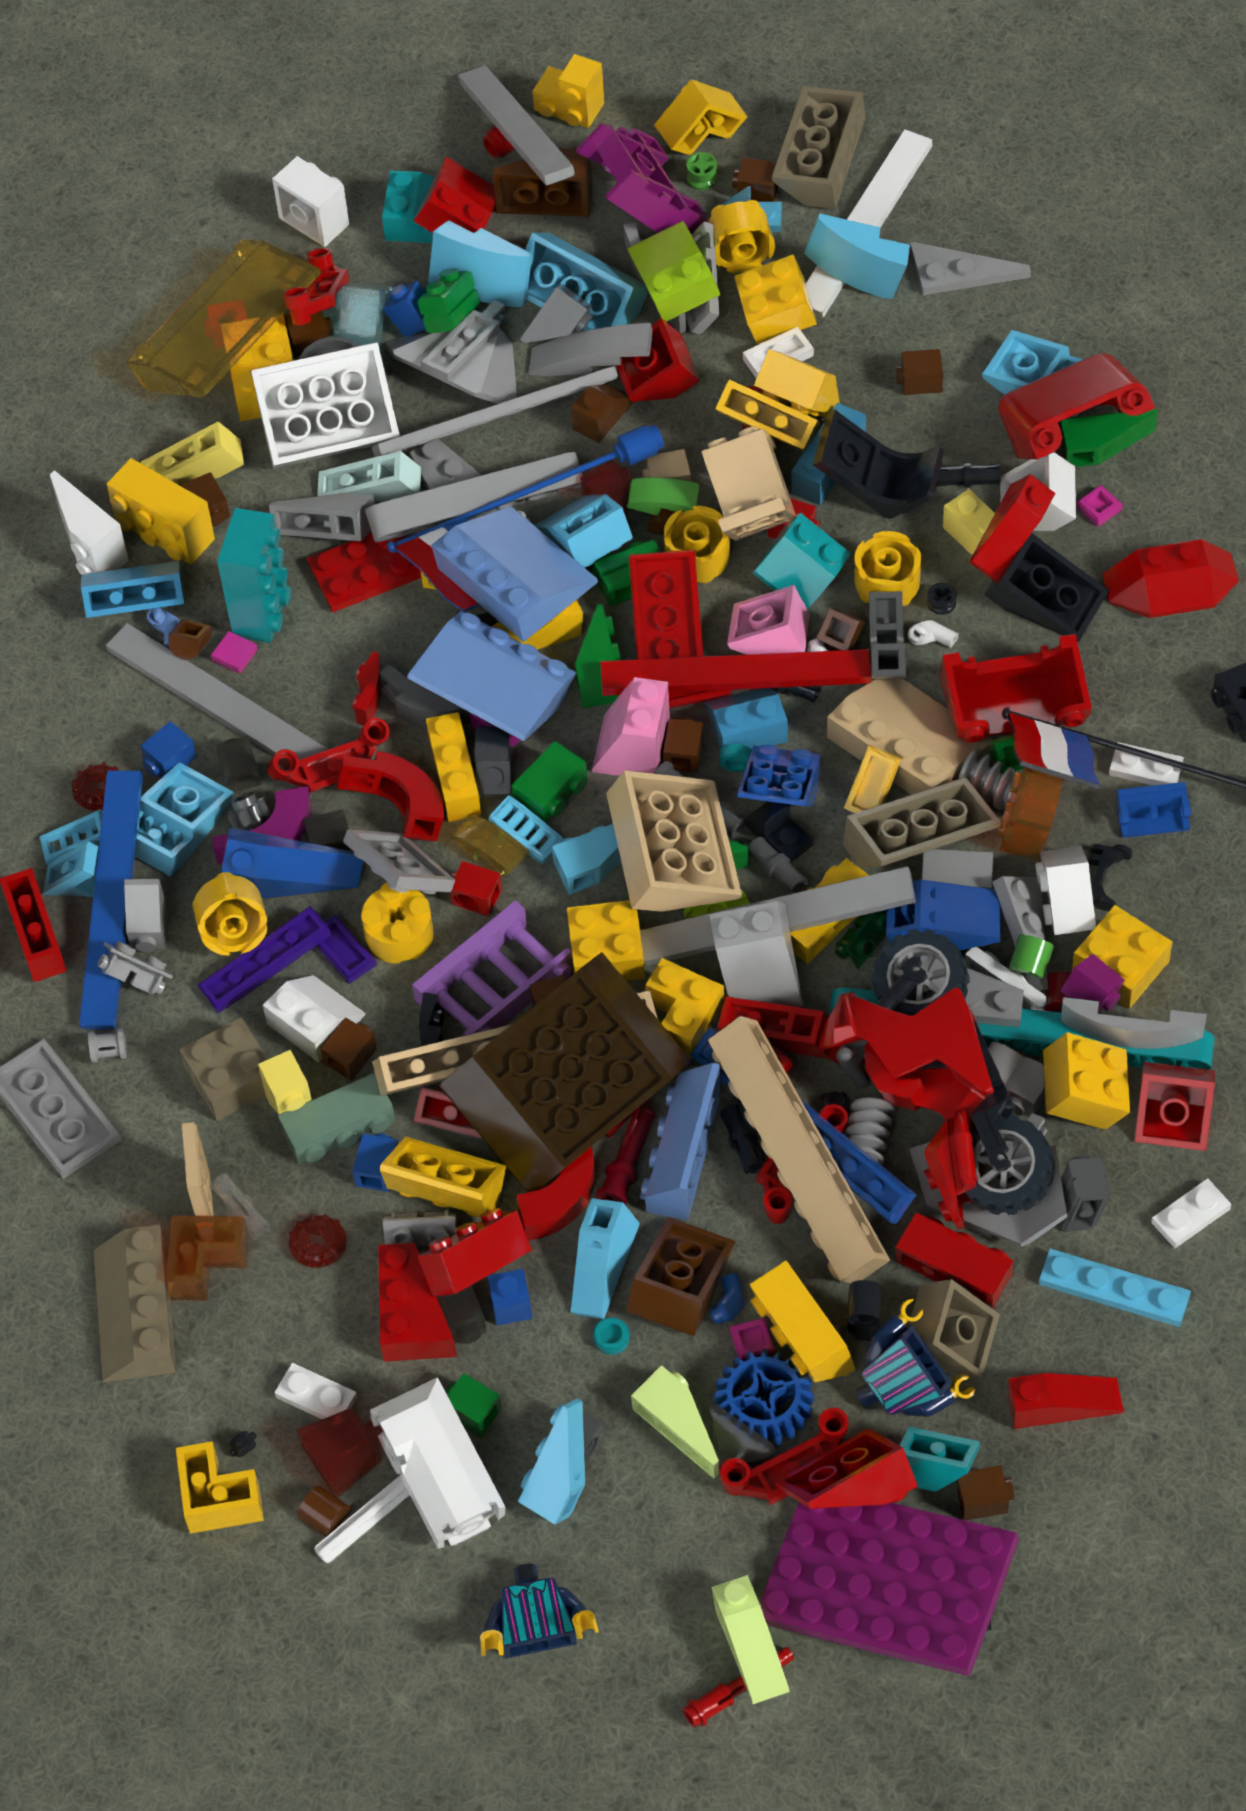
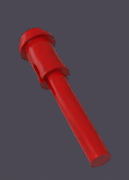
[682,1647,794,1728]

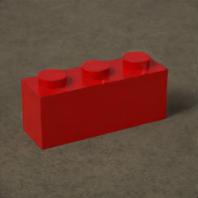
[0,868,67,982]
[418,1208,532,1297]
[895,1213,1014,1309]

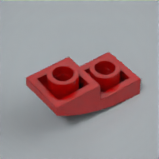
[352,651,382,725]

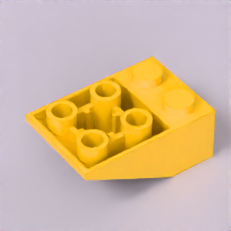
[754,349,840,418]

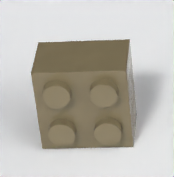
[179,1017,268,1121]

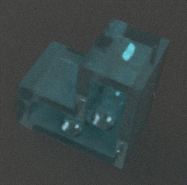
[333,281,393,351]

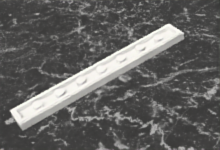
[806,129,932,319]

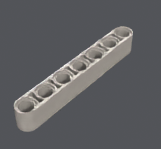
[365,452,585,542]

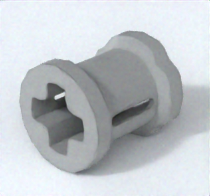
[88,1028,127,1063]

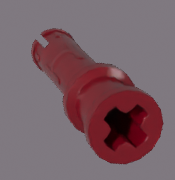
[595,1106,656,1205]

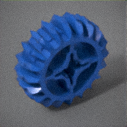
[714,1348,814,1448]

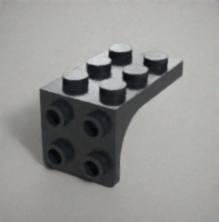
[813,410,944,519]

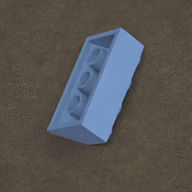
[640,1063,721,1221]

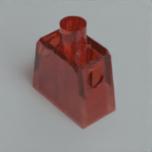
[296,1409,383,1498]

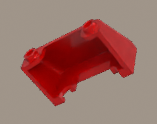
[998,353,1155,460]
[939,634,1092,743]

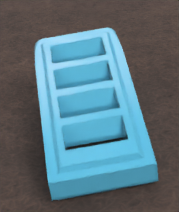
[488,795,564,864]
[39,810,102,865]

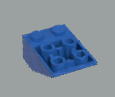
[737,745,821,806]
[886,879,1000,958]

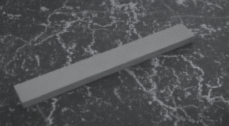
[458,65,575,185]
[371,366,618,457]
[106,623,329,760]
[640,866,916,966]

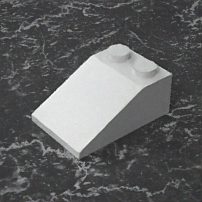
[50,470,129,575]

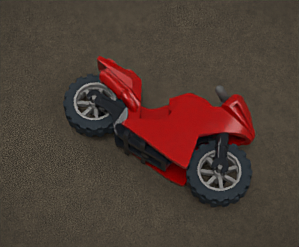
[818,929,1055,1230]

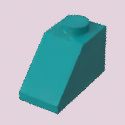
[900,1426,980,1492]

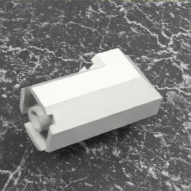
[370,1377,505,1548]

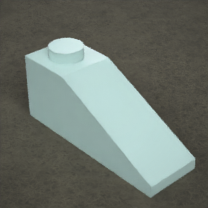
[317,451,421,502]

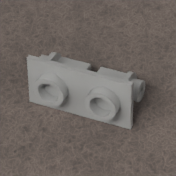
[97,941,173,995]
[383,1210,457,1246]

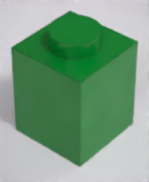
[445,1373,502,1437]

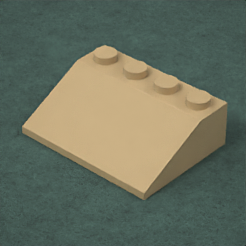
[827,679,994,795]
[606,770,742,912]

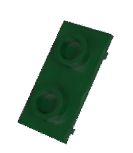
[835,909,887,969]

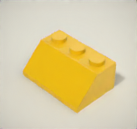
[380,1136,506,1217]
[749,1261,856,1383]

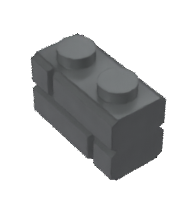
[1060,1155,1111,1232]

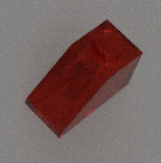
[580,459,632,520]

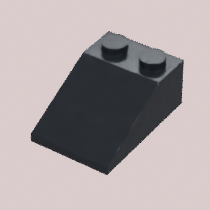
[984,533,1109,642]

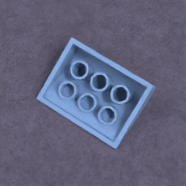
[431,506,598,642]
[407,611,576,741]

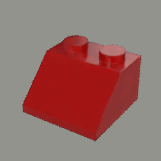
[616,318,700,402]
[1134,1062,1215,1151]

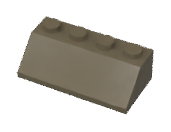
[772,86,866,209]
[843,777,1001,868]
[94,1224,176,1383]

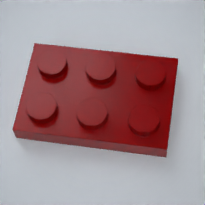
[306,533,422,613]

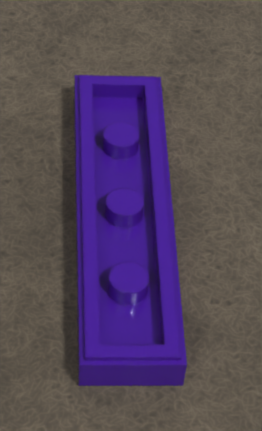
[197,906,332,1013]

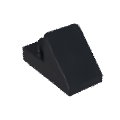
[474,726,511,795]
[743,801,813,863]

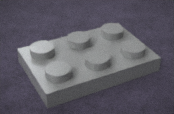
[343,829,455,894]

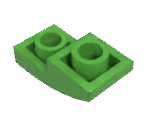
[627,477,700,516]

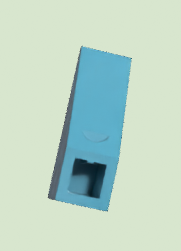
[552,824,621,895]
[571,1198,640,1319]
[518,1398,585,1525]

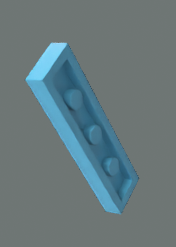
[1039,1249,1191,1327]

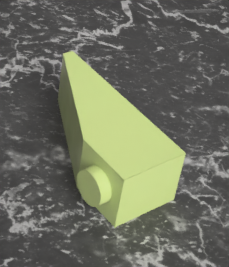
[631,1365,719,1479]
[712,1575,789,1704]

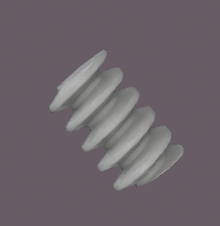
[959,748,1036,817]
[844,1097,896,1165]

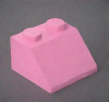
[727,585,810,655]

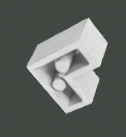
[1035,846,1096,935]

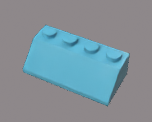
[525,232,648,331]

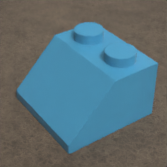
[705,688,788,750]

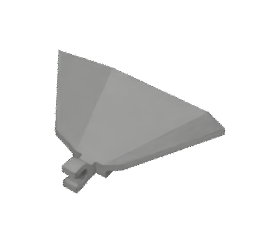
[385,300,517,404]
[909,1113,1067,1247]

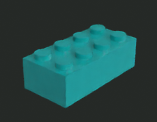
[217,508,291,643]

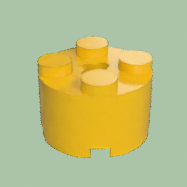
[708,200,775,274]
[664,506,730,583]
[854,531,921,606]
[192,872,267,955]
[361,882,433,964]

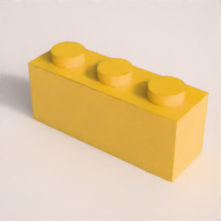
[715,379,820,452]
[426,712,481,822]
[790,858,869,964]

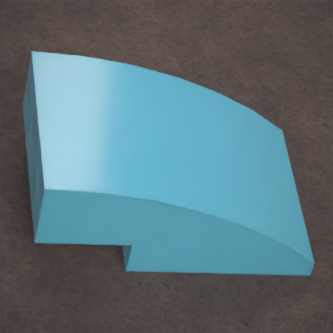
[804,213,910,299]
[428,220,533,307]
[982,330,1083,419]
[135,762,234,877]

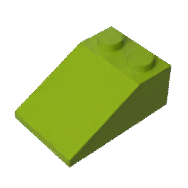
[627,221,721,322]

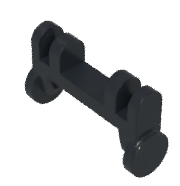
[1088,844,1133,912]

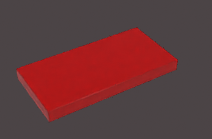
[629,550,703,660]

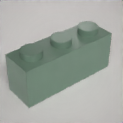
[278,1073,395,1164]

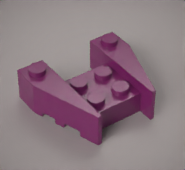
[576,123,709,235]

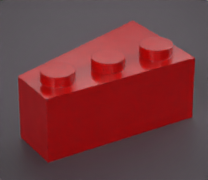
[378,1243,457,1362]

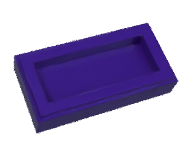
[316,915,377,984]

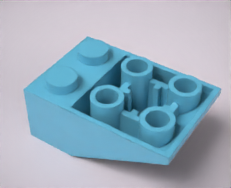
[534,494,633,567]

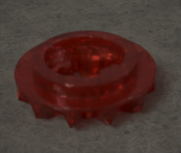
[72,761,119,811]
[289,1213,347,1268]

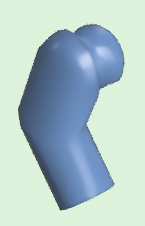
[147,608,180,649]

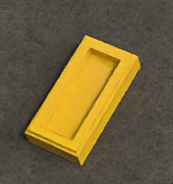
[844,745,902,813]

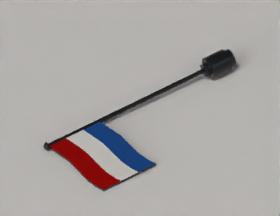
[1002,707,1246,790]

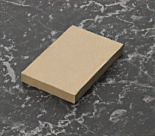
[182,1122,215,1236]

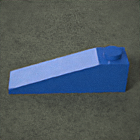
[220,827,364,899]

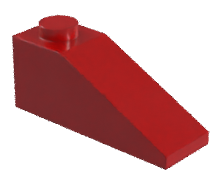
[969,474,1056,581]
[717,996,828,1059]
[1007,1373,1124,1429]

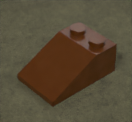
[493,147,592,217]
[626,1217,735,1336]

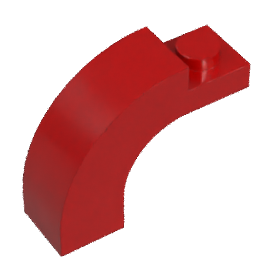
[337,751,444,842]
[516,1146,595,1241]

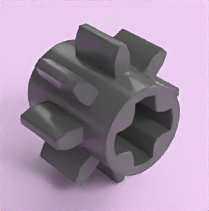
[228,792,270,831]

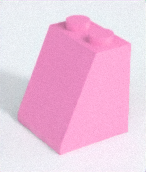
[592,677,670,776]

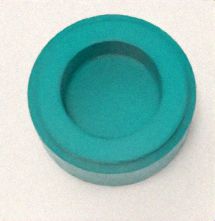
[719,744,752,772]
[593,1317,630,1355]

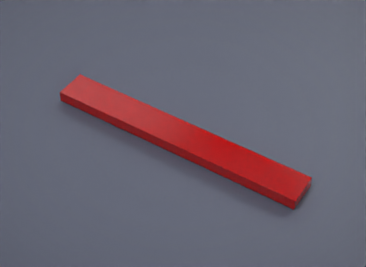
[601,649,872,696]

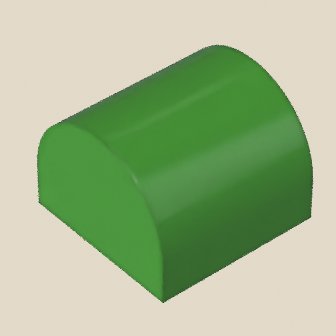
[1009,934,1054,980]

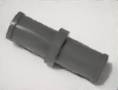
[748,837,808,894]

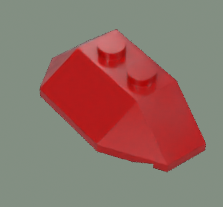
[1102,539,1239,618]

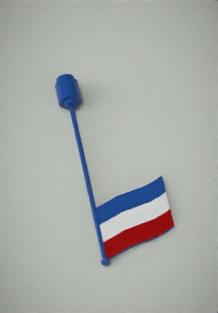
[387,424,664,612]

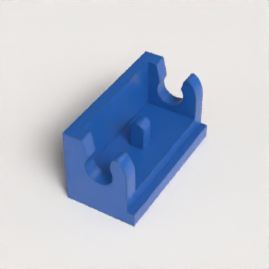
[1115,782,1191,838]

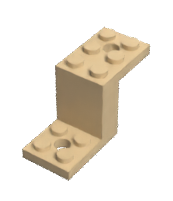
[701,426,796,541]

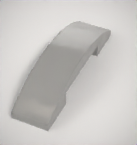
[1061,997,1207,1049]

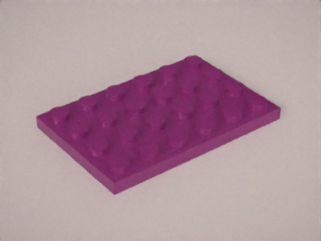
[759,1502,1019,1677]

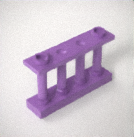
[412,900,574,1036]

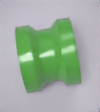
[686,152,717,190]

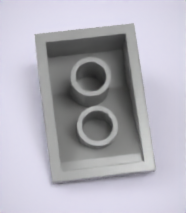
[709,901,804,1007]

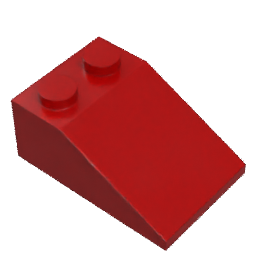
[414,156,496,233]
[775,1428,918,1509]

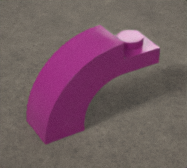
[212,786,312,865]

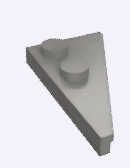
[910,242,1031,295]
[992,876,1048,992]

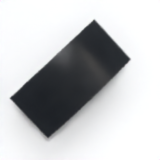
[419,992,444,1046]

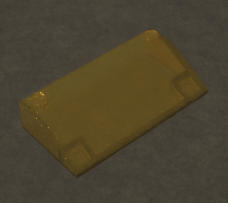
[127,239,321,398]

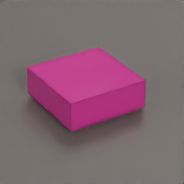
[1076,485,1123,527]
[211,631,258,674]
[729,1318,775,1362]

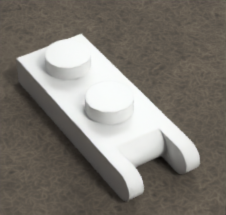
[965,947,1046,1011]

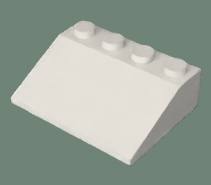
[251,342,400,469]

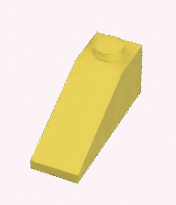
[140,422,244,484]

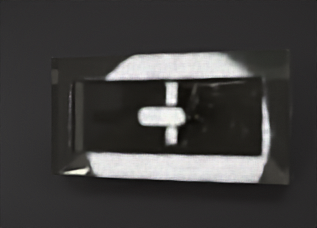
[710,1403,774,1468]

